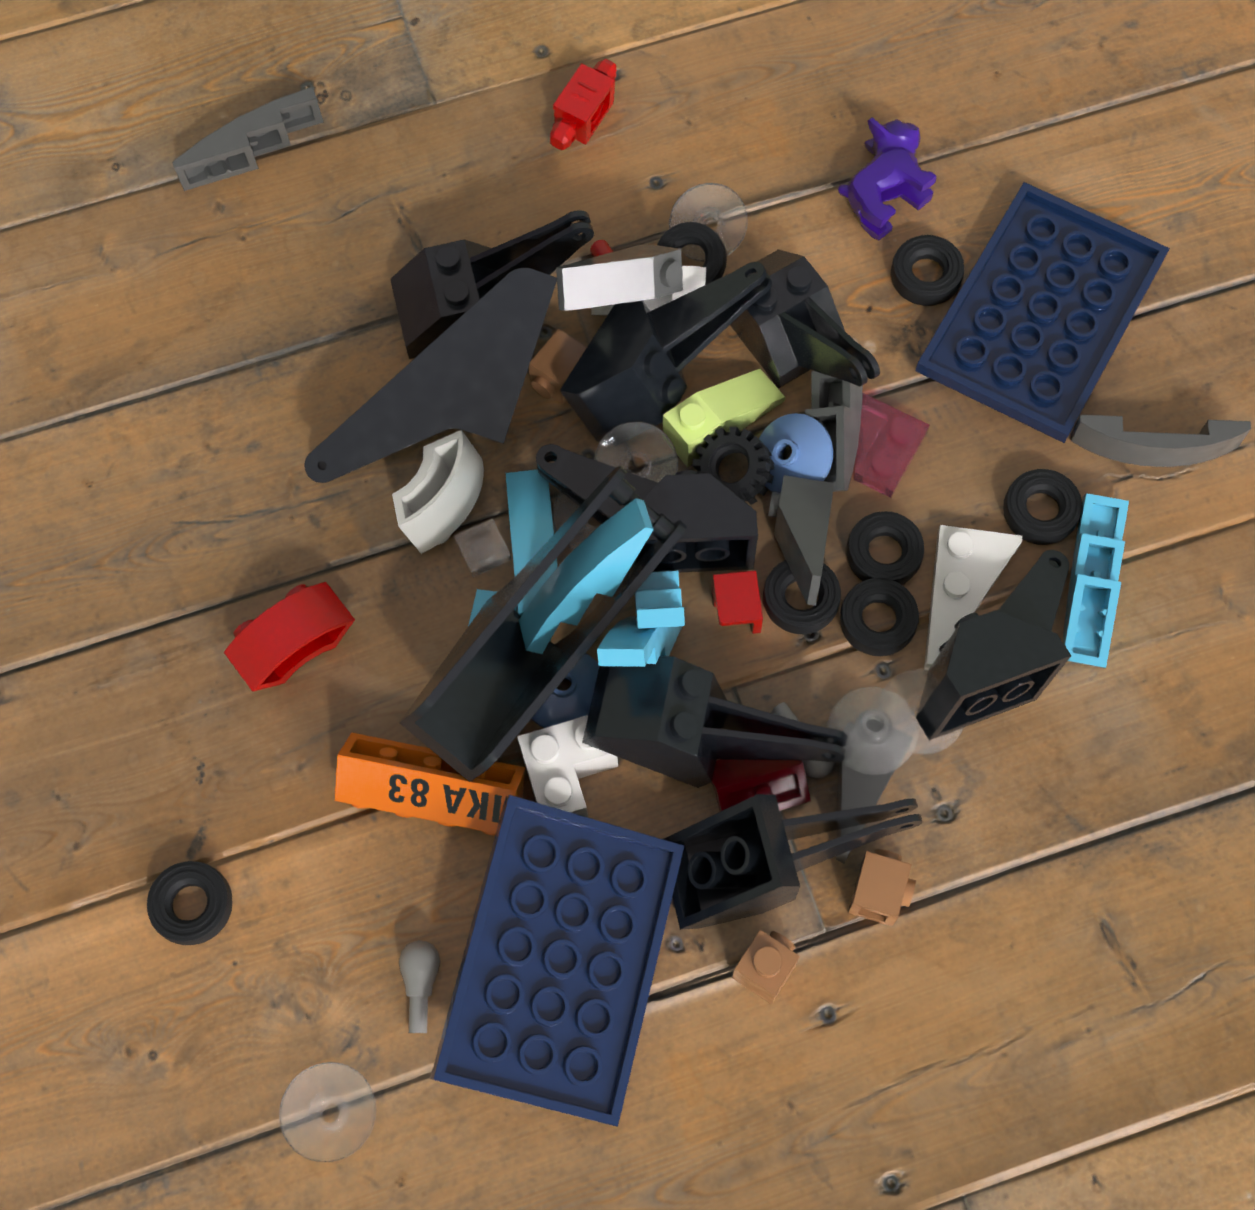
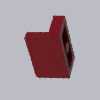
[712,759,811,812]

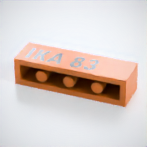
[334,732,526,836]

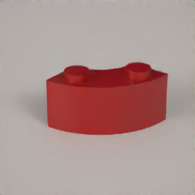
[224,582,355,692]

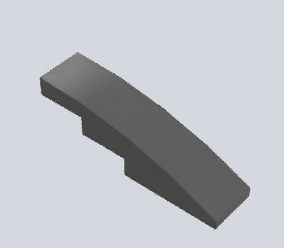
[172,86,324,191]

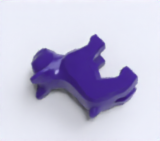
[838,117,937,241]

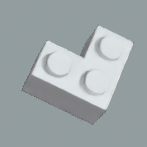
[517,715,618,817]

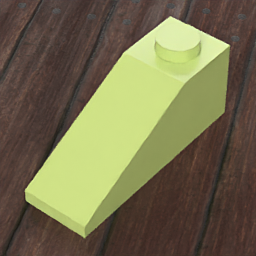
[663,368,786,467]

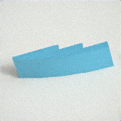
[506,470,558,616]
[1063,493,1129,668]
[519,498,654,654]
[634,571,685,629]
[597,616,683,667]

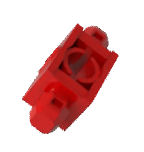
[550,59,617,150]

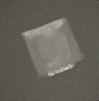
[454,518,512,577]

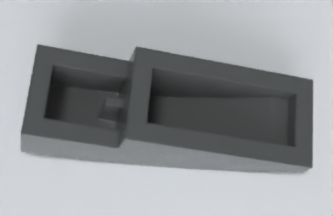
[805,371,863,492]

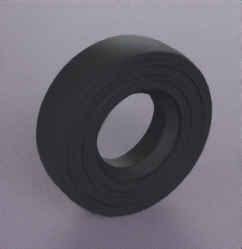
[657,222,727,285]
[891,235,964,306]
[1003,469,1082,545]
[846,511,924,585]
[763,560,841,634]
[840,578,919,656]
[147,861,233,945]

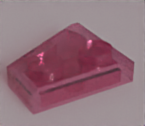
[854,393,930,498]

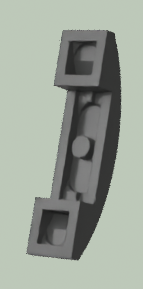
[1071,415,1251,467]

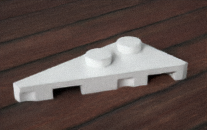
[924,525,1022,670]

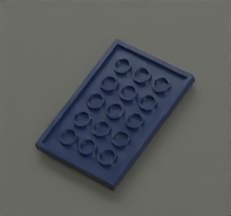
[915,182,1170,443]
[430,795,684,1127]

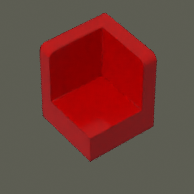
[712,570,763,634]

